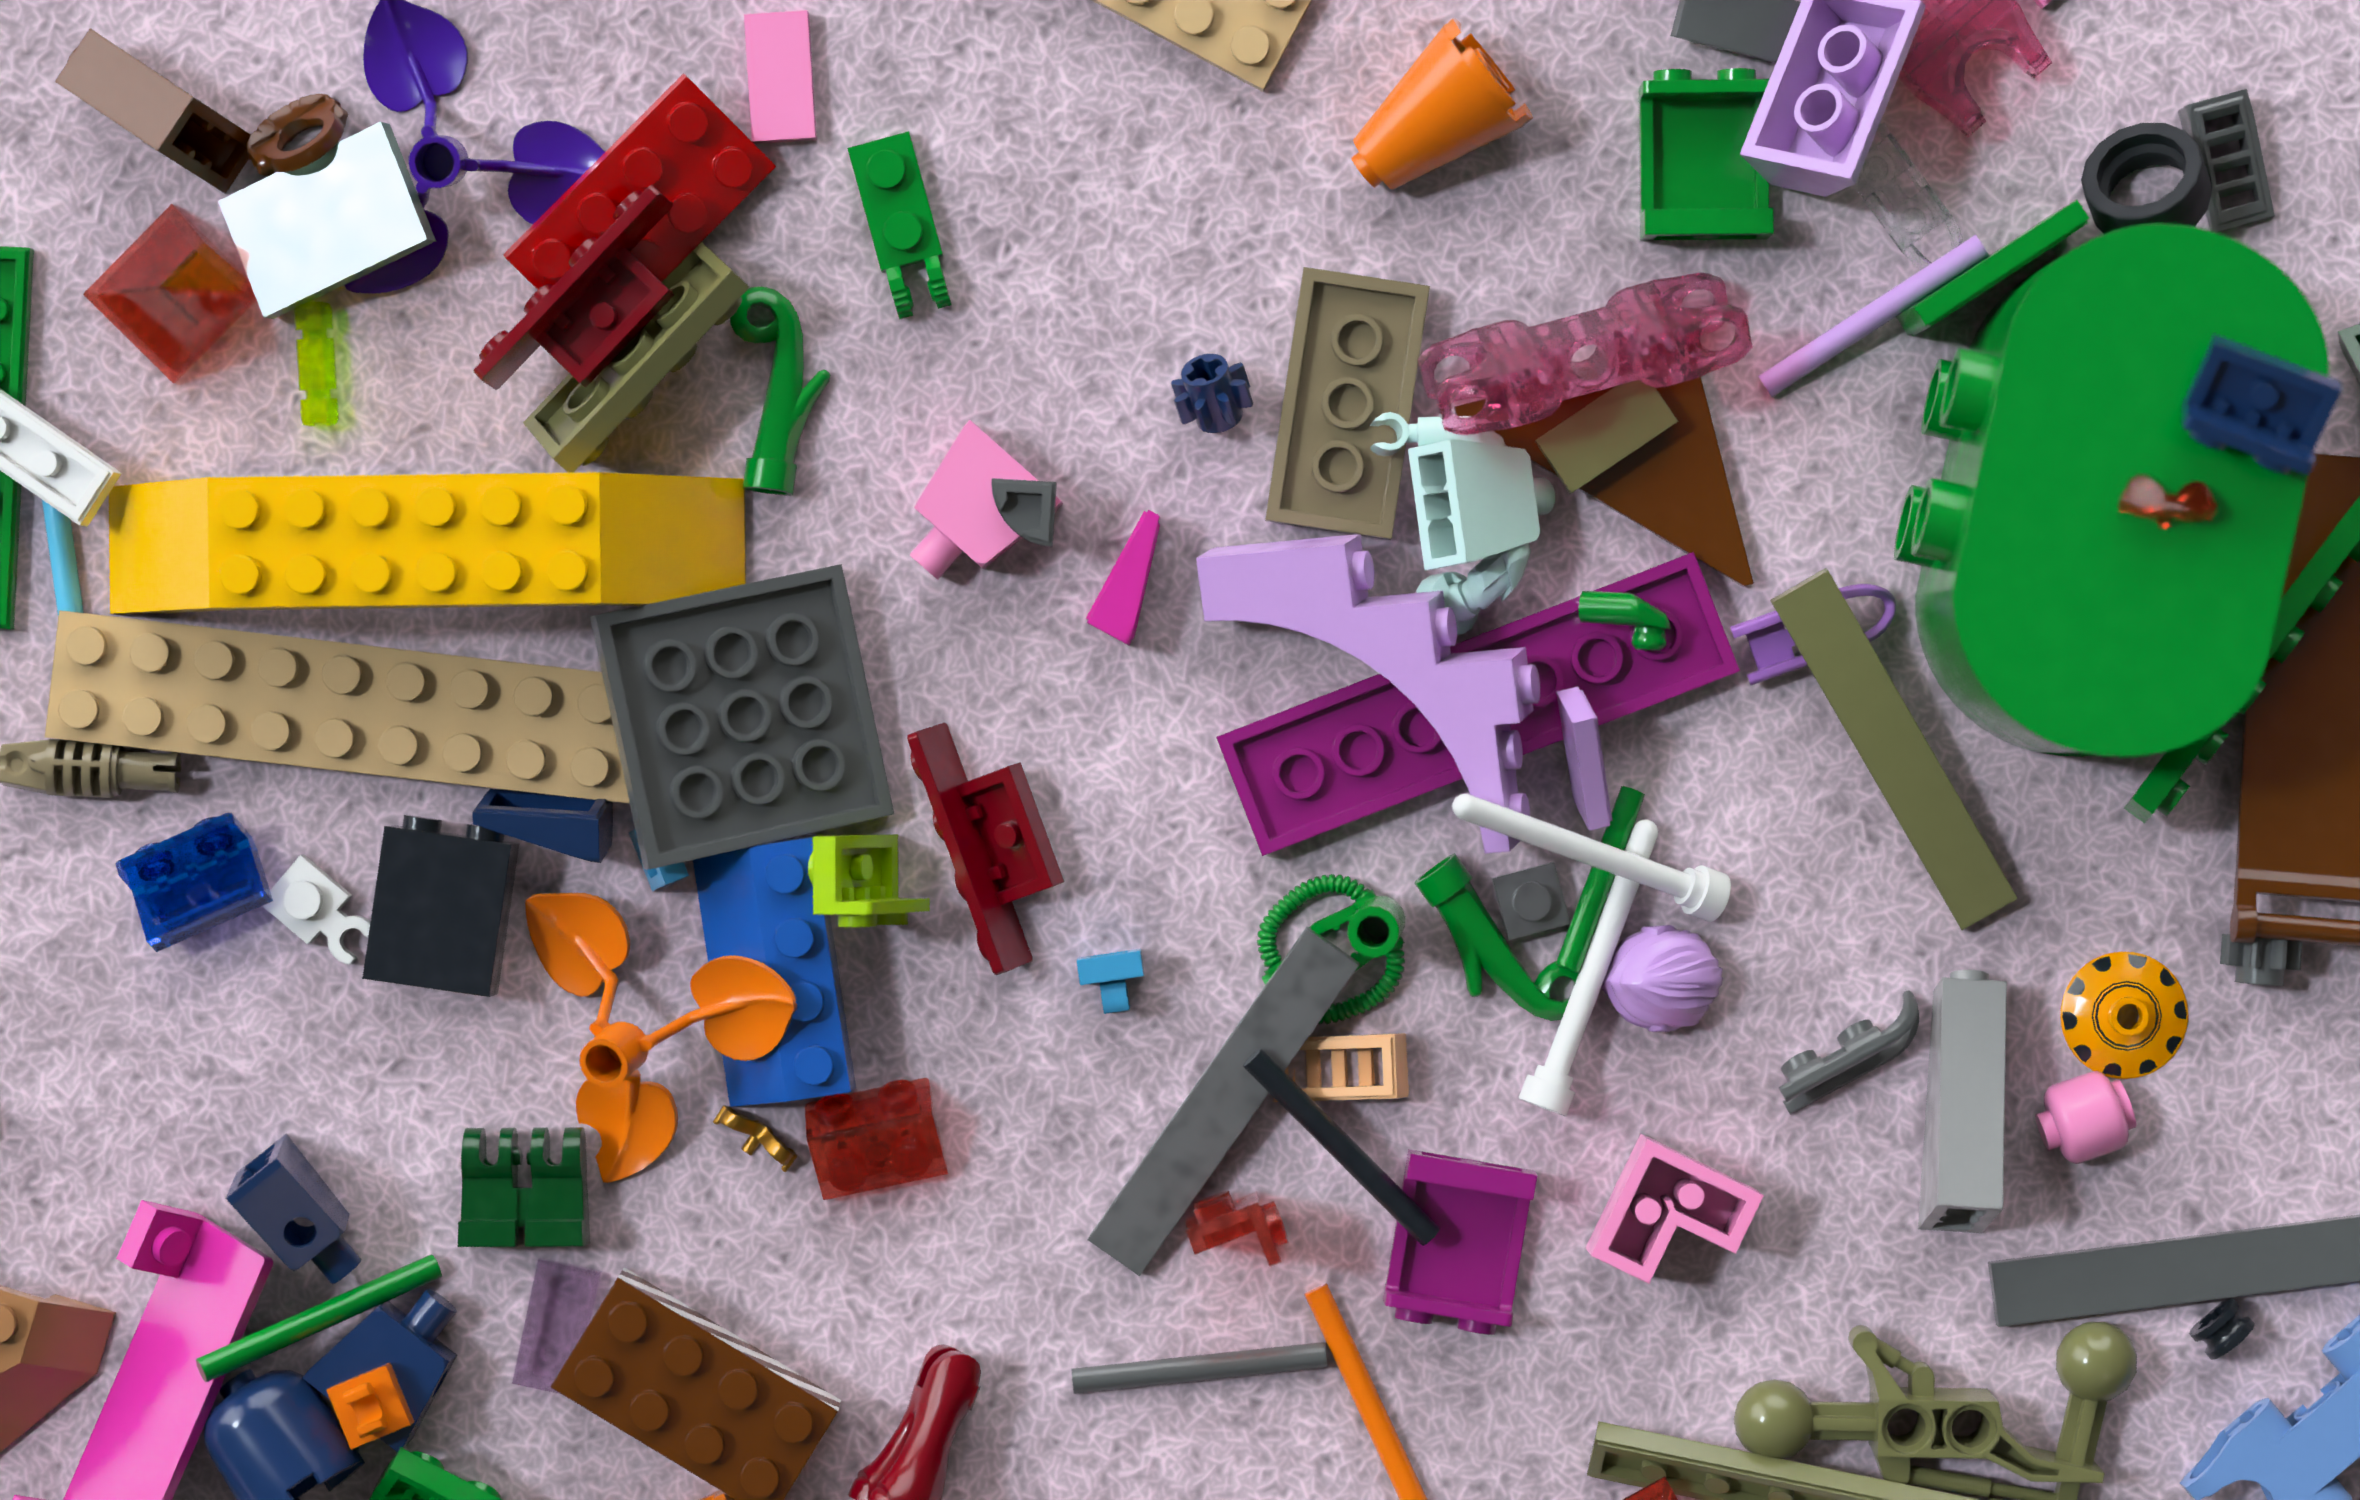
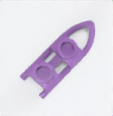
[1730,584,1896,685]

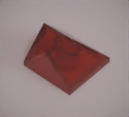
[83,204,257,384]

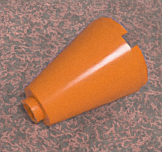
[1351,18,1533,190]

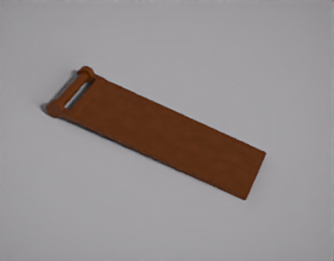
[2230,454,2360,946]

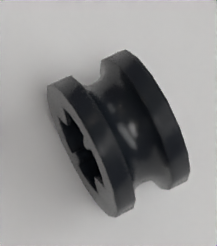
[2189,1298,2255,1360]

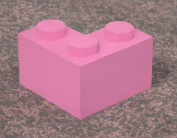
[1585,1134,1764,1283]

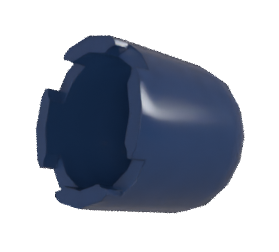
[204,1369,365,1500]

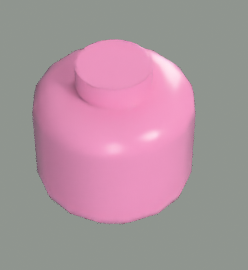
[2035,1071,2136,1164]

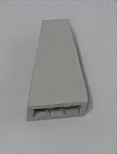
[1918,970,2007,1233]

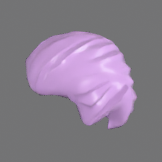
[1601,925,1723,1032]

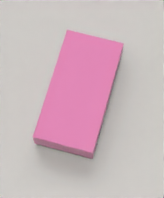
[744,10,817,144]

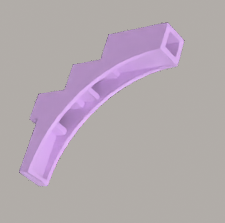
[1196,534,1540,853]

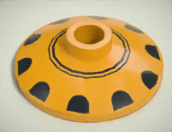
[2060,952,2188,1079]

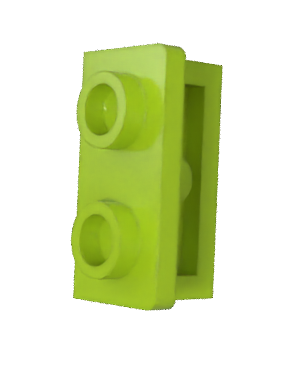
[808,834,930,927]

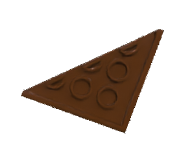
[1454,346,1754,587]

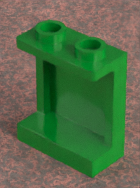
[1638,68,1774,241]

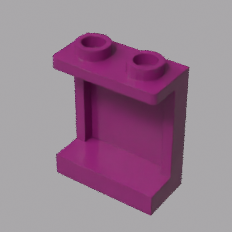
[1383,1149,1538,1335]

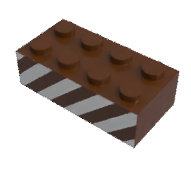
[550,1267,841,1500]

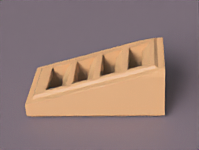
[1274,1033,1409,1102]

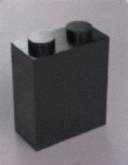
[362,815,520,997]

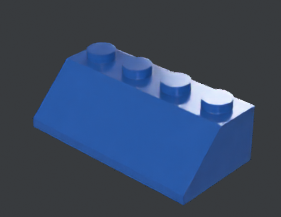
[693,837,856,1107]

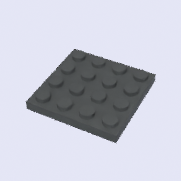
[590,564,894,870]

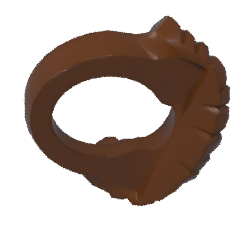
[247,94,348,176]

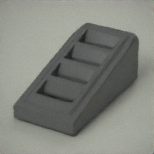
[2178,89,2275,232]

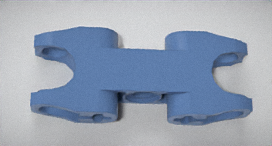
[2180,1315,2360,1500]

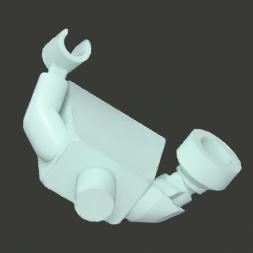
[1370,412,1555,635]

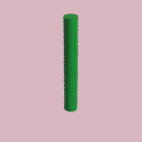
[1555,786,1645,974]

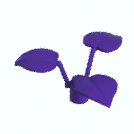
[345,0,605,294]

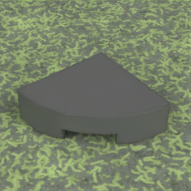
[992,478,1057,547]

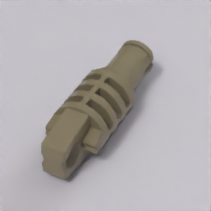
[0,739,181,798]

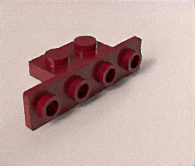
[473,185,674,390]
[907,723,1064,975]

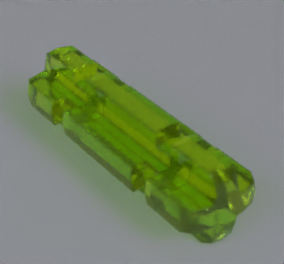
[294,301,339,427]

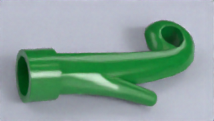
[730,286,831,496]
[1414,853,1578,1021]

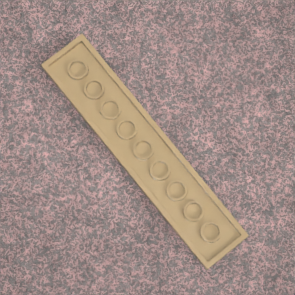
[45,610,630,804]

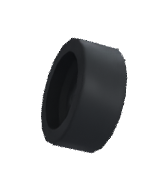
[2081,123,2212,234]

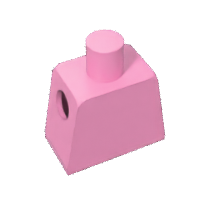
[909,420,1063,580]

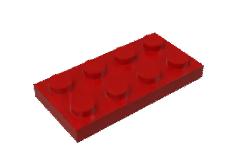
[503,73,776,290]

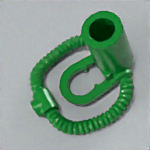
[1257,874,1406,1025]

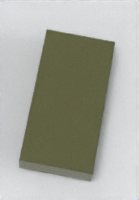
[1534,368,1678,494]

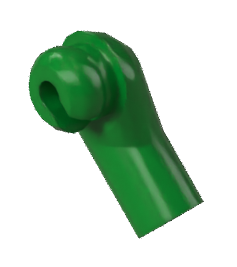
[1579,591,1671,651]

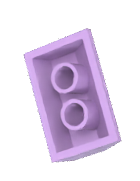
[1740,0,1926,197]

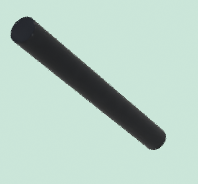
[1243,1048,1440,1246]

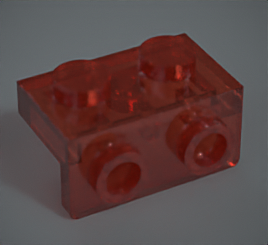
[805,1078,948,1200]
[1185,1191,1289,1267]

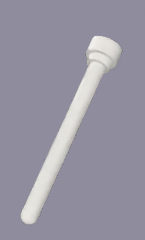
[1452,794,1731,922]
[1519,820,1658,1116]

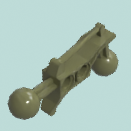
[1734,1322,2137,1500]

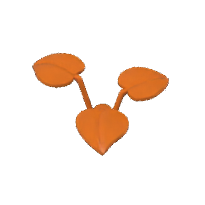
[525,893,797,1183]

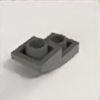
[1670,0,1801,64]

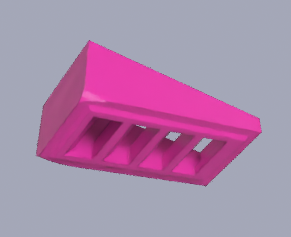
[1086,510,1160,646]

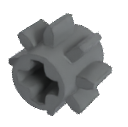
[2220,934,2303,986]

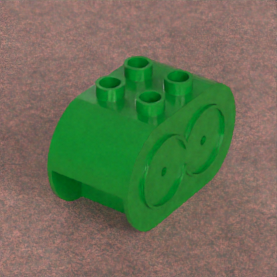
[1894,224,2329,757]

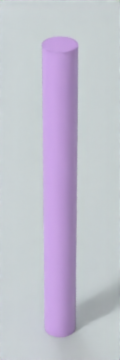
[1758,235,1989,397]

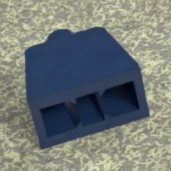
[226,1134,362,1285]
[302,1289,457,1452]

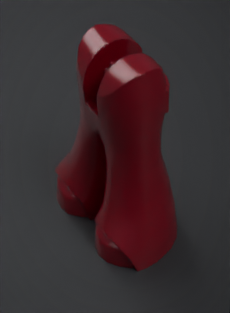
[848,1344,981,1500]

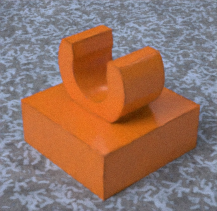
[326,1363,415,1449]

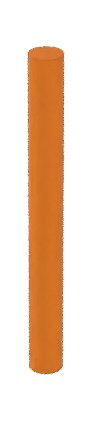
[1304,1283,1428,1500]

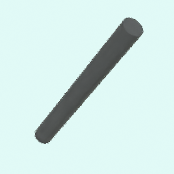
[1072,1342,1327,1394]

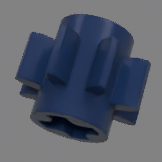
[1171,354,1253,433]

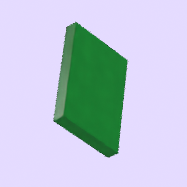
[1896,199,2090,336]

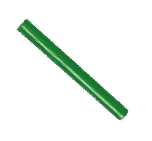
[195,1254,442,1383]

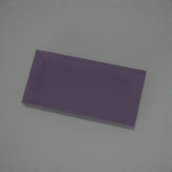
[512,1258,602,1394]

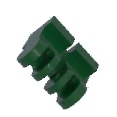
[457,1127,590,1247]

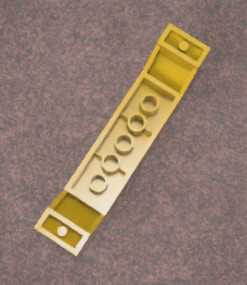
[109,472,746,614]

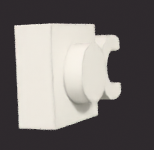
[259,854,371,965]

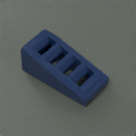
[472,789,613,863]

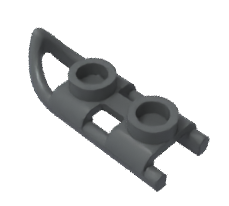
[1779,990,1919,1115]

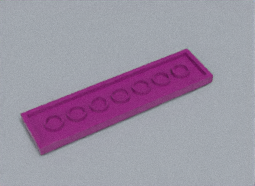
[1216,552,1740,856]

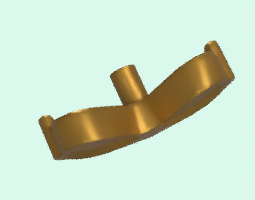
[713,1105,797,1172]

